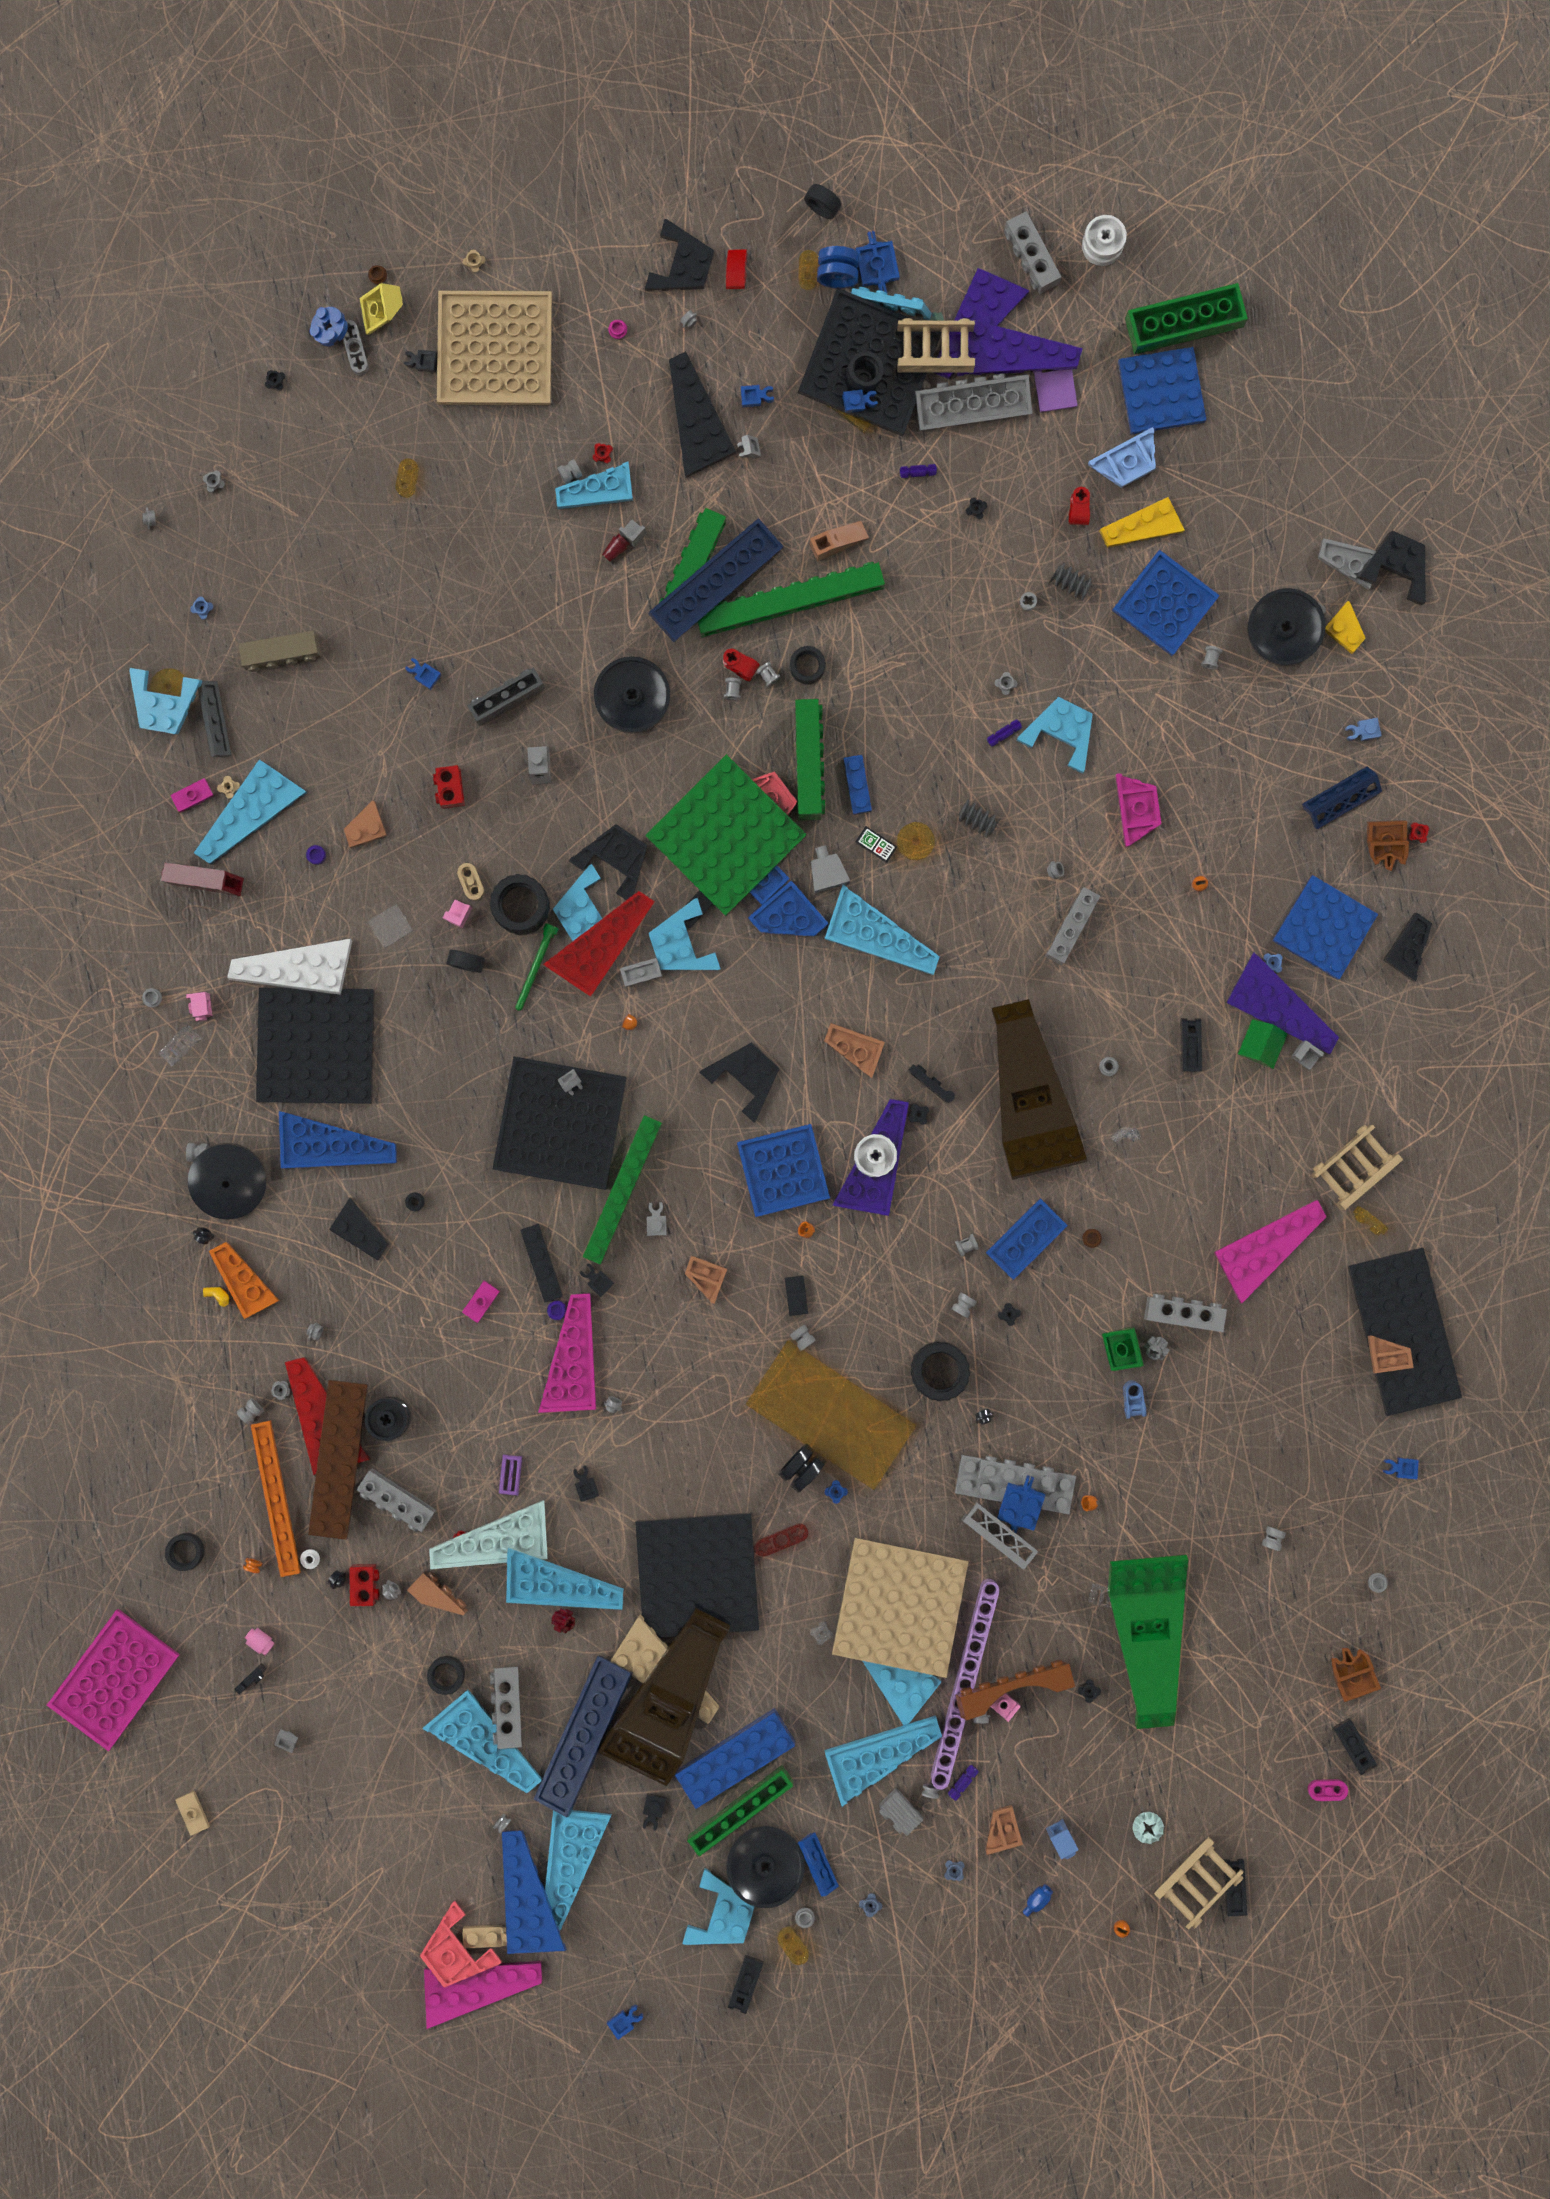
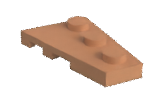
[824,1023,885,1078]

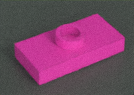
[170,778,214,813]
[462,1280,500,1323]

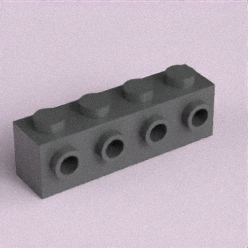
[467,667,545,726]

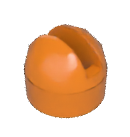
[1192,876,1208,892]
[621,1013,637,1030]
[798,1222,815,1238]
[1081,1495,1098,1511]
[1114,1920,1130,1938]

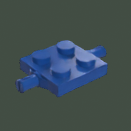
[855,231,900,293]
[997,1475,1045,1537]

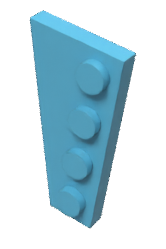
[851,287,932,320]

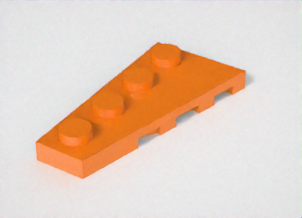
[209,1242,280,1319]

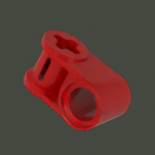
[1069,486,1090,525]
[723,648,760,682]

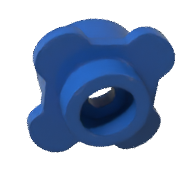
[825,1480,848,1504]

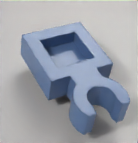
[1345,718,1381,741]

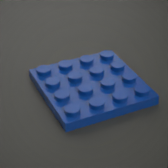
[1118,347,1206,435]
[1112,549,1220,656]
[1272,875,1378,980]
[737,1124,830,1217]

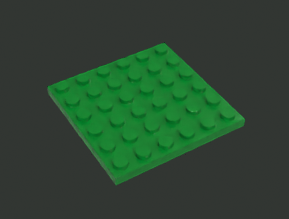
[645,754,807,916]

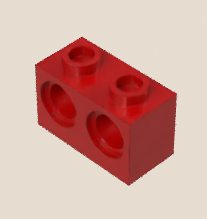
[433,765,465,809]
[349,1564,380,1606]

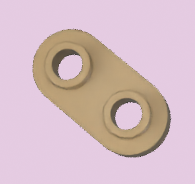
[457,863,484,901]

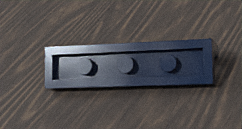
[1302,766,1382,829]

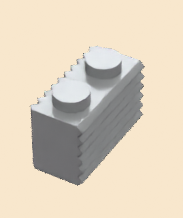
[879,1788,923,1836]

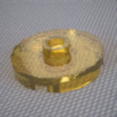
[150,668,185,697]
[897,822,935,861]

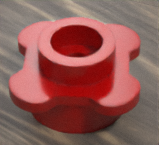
[593,443,613,464]
[1408,822,1429,843]

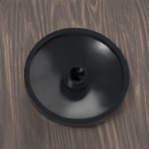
[1247,588,1326,666]
[594,656,670,734]
[188,1143,267,1220]
[726,1826,805,1908]

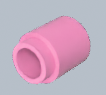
[245,1628,275,1656]

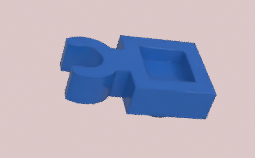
[741,385,774,408]
[842,390,878,413]
[405,658,441,690]
[1383,1458,1419,1479]
[607,2005,643,2040]

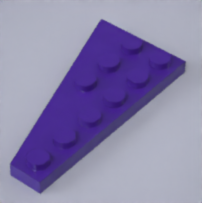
[957,320,1083,376]
[832,1099,909,1216]

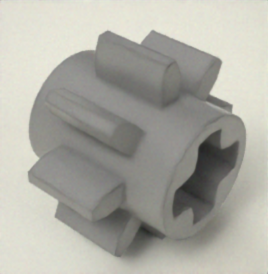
[1144,1336,1170,1360]

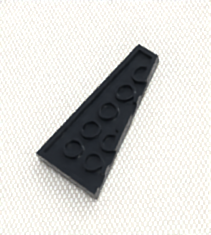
[669,351,736,478]

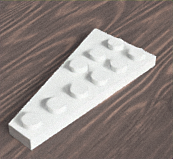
[227,939,352,995]

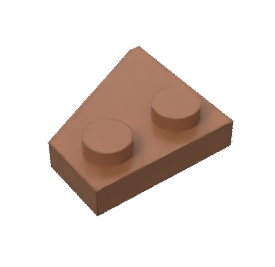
[344,801,387,848]
[685,1256,727,1304]
[1368,1336,1414,1373]
[986,1805,1023,1855]

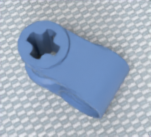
[1123,1380,1146,1419]

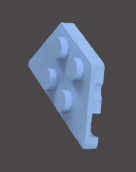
[1088,427,1156,488]

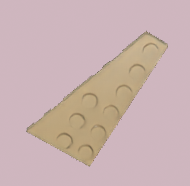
[611,1614,719,1724]

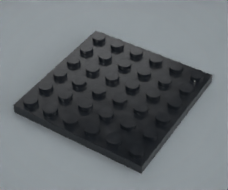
[797,287,942,437]
[256,988,375,1104]
[492,1056,627,1190]
[635,1513,759,1638]

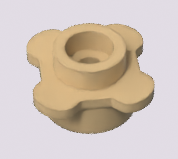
[463,250,486,272]
[217,776,240,799]

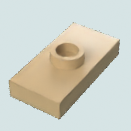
[175,1790,210,1836]

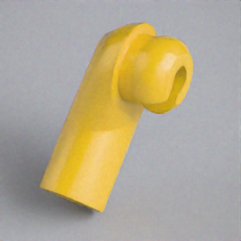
[203,1287,230,1307]

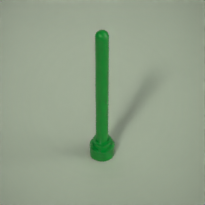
[515,923,559,1011]

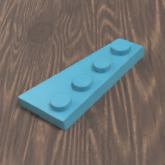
[555,462,633,509]

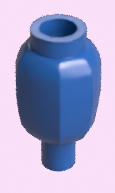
[1023,1884,1053,1917]

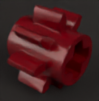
[551,1608,575,1634]

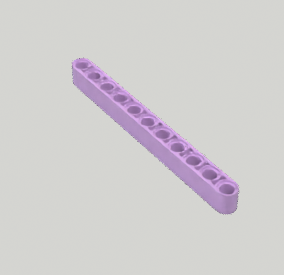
[931,1579,999,1790]

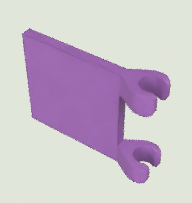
[1033,369,1077,413]

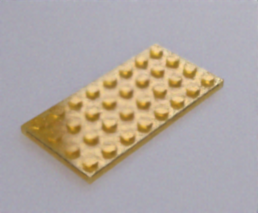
[745,1340,916,1490]

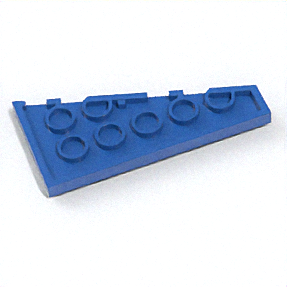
[279,1111,397,1168]
[502,1830,567,1954]

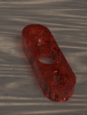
[755,1523,808,1557]

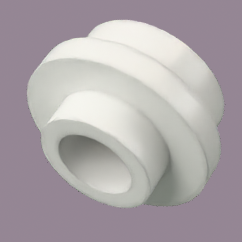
[300,1549,320,1569]

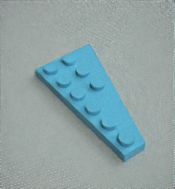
[194,759,307,864]
[862,1661,941,1725]
[422,1689,542,1793]
[824,1715,942,1807]

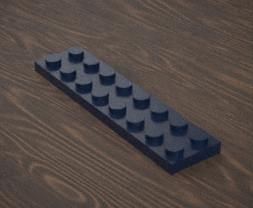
[648,518,784,642]
[534,1655,633,1818]

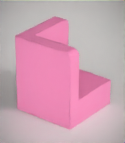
[443,900,472,928]

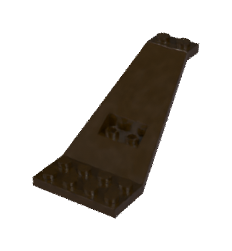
[992,999,1087,1180]
[598,1608,730,1786]

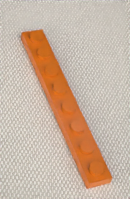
[251,1420,301,1577]

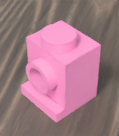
[186,992,212,1021]
[990,1693,1021,1722]

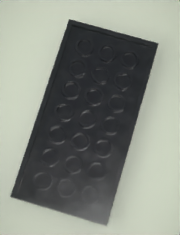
[1347,1247,1462,1416]

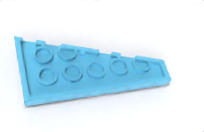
[825,885,940,975]
[506,1548,624,1610]
[545,1810,612,1930]

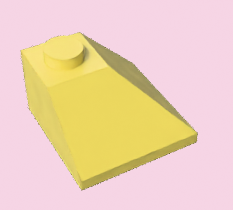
[359,283,403,335]

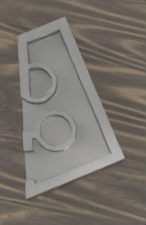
[1318,538,1376,590]

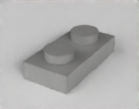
[620,958,662,987]

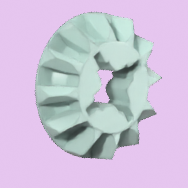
[1133,1812,1164,1844]

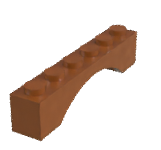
[955,1660,1075,1720]

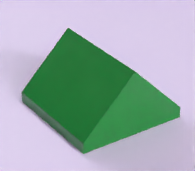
[1238,1019,1288,1069]
[1102,1327,1144,1371]

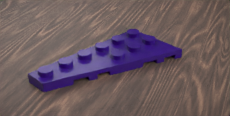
[933,268,1030,379]
[1226,951,1339,1054]

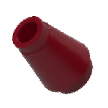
[602,533,629,562]

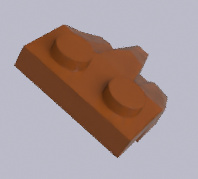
[1367,820,1409,871]
[1331,1648,1381,1702]

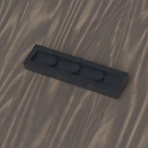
[520,1224,563,1303]

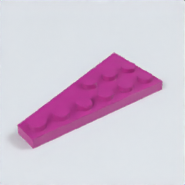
[1214,1200,1326,1304]
[538,1293,596,1413]
[424,1961,543,2029]

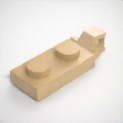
[463,1925,507,1948]

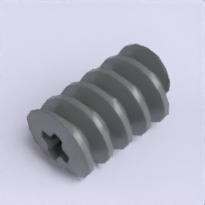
[1049,562,1092,601]
[958,799,1001,838]

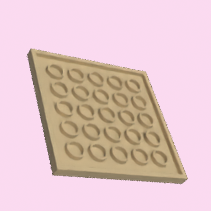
[437,291,552,405]
[832,1538,969,1678]

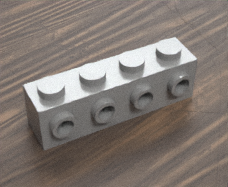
[357,1468,437,1532]

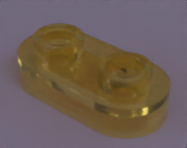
[798,250,818,290]
[396,458,419,498]
[1353,1206,1389,1236]
[778,1927,809,1965]

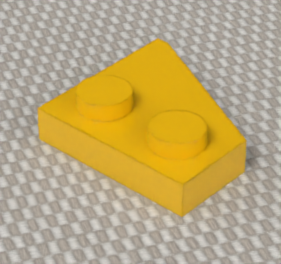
[1325,601,1366,654]

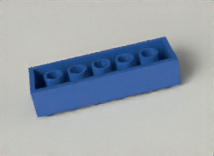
[675,1708,795,1809]

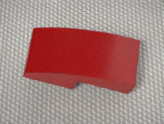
[726,249,748,289]

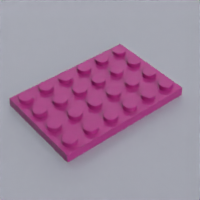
[47,1609,180,1751]

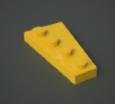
[1099,497,1185,548]

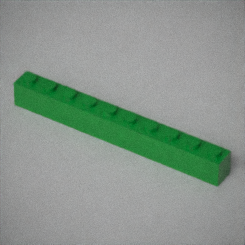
[697,562,885,638]

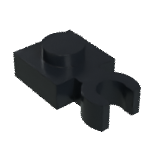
[404,350,438,372]
[580,1263,614,1297]
[573,1465,599,1502]
[234,1663,267,1695]
[643,1793,666,1831]

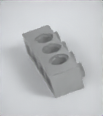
[1004,211,1061,295]
[1045,887,1100,966]
[1144,1294,1227,1332]
[490,1666,522,1749]

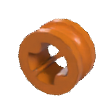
[243,1558,263,1573]

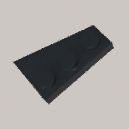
[1383,913,1432,982]
[329,1197,389,1260]

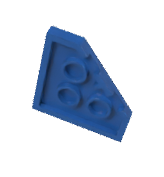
[748,880,829,937]

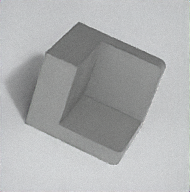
[619,520,647,547]
[1291,1040,1324,1070]

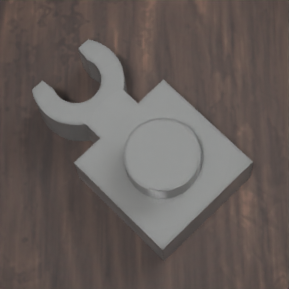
[647,1202,667,1236]

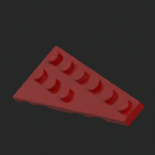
[543,891,655,997]
[285,1357,370,1475]

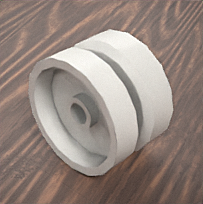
[1082,215,1127,266]
[854,1134,897,1177]

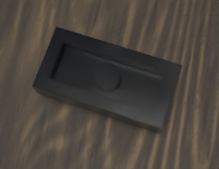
[785,1275,808,1316]

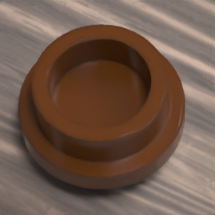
[368,265,387,285]
[1082,1229,1102,1248]

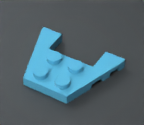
[129,668,202,734]
[1016,697,1093,774]
[553,864,602,941]
[648,898,721,970]
[682,1868,754,1945]

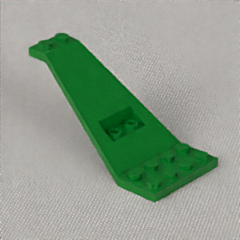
[1107,1555,1189,1729]

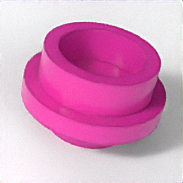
[608,320,627,339]

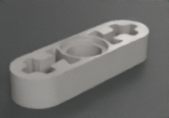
[343,320,369,376]

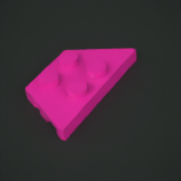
[1115,773,1161,847]

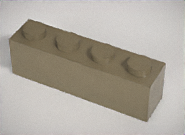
[238,631,321,672]

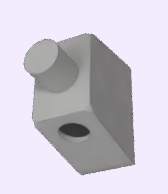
[527,746,551,784]
[811,845,850,893]

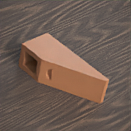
[810,521,869,562]
[407,1571,468,1615]

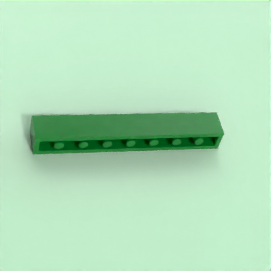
[583,1115,663,1265]

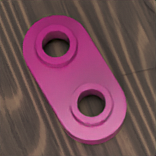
[1308,1779,1348,1801]

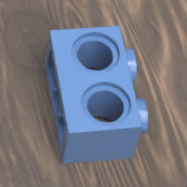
[1046,1819,1078,1859]

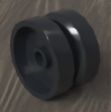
[365,1396,411,1441]
[778,1443,827,1493]

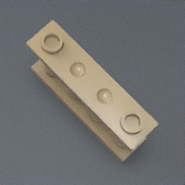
[897,318,975,373]
[1311,1125,1403,1210]
[1154,1837,1244,1930]

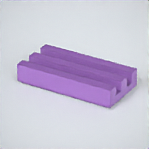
[499,1454,523,1496]

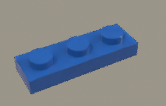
[843,755,872,815]
[798,1832,839,1897]

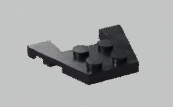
[645,219,714,292]
[1357,531,1426,605]
[569,824,648,900]
[699,1042,780,1123]

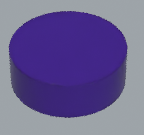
[306,845,326,865]
[547,1301,567,1320]

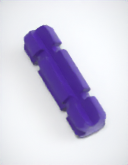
[900,464,937,478]
[987,719,1022,747]
[948,1765,979,1801]

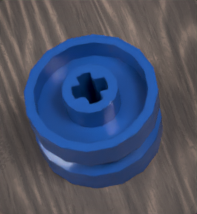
[817,246,859,289]

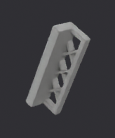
[961,1502,1038,1570]

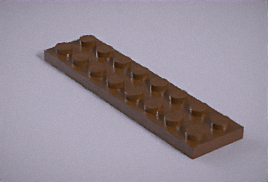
[308,1380,368,1540]

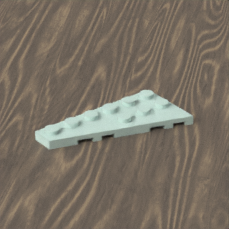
[429,1500,548,1569]

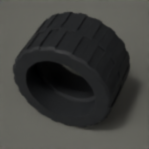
[490,874,550,935]
[910,1341,970,1401]

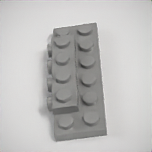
[915,374,1032,430]
[955,1454,1076,1514]

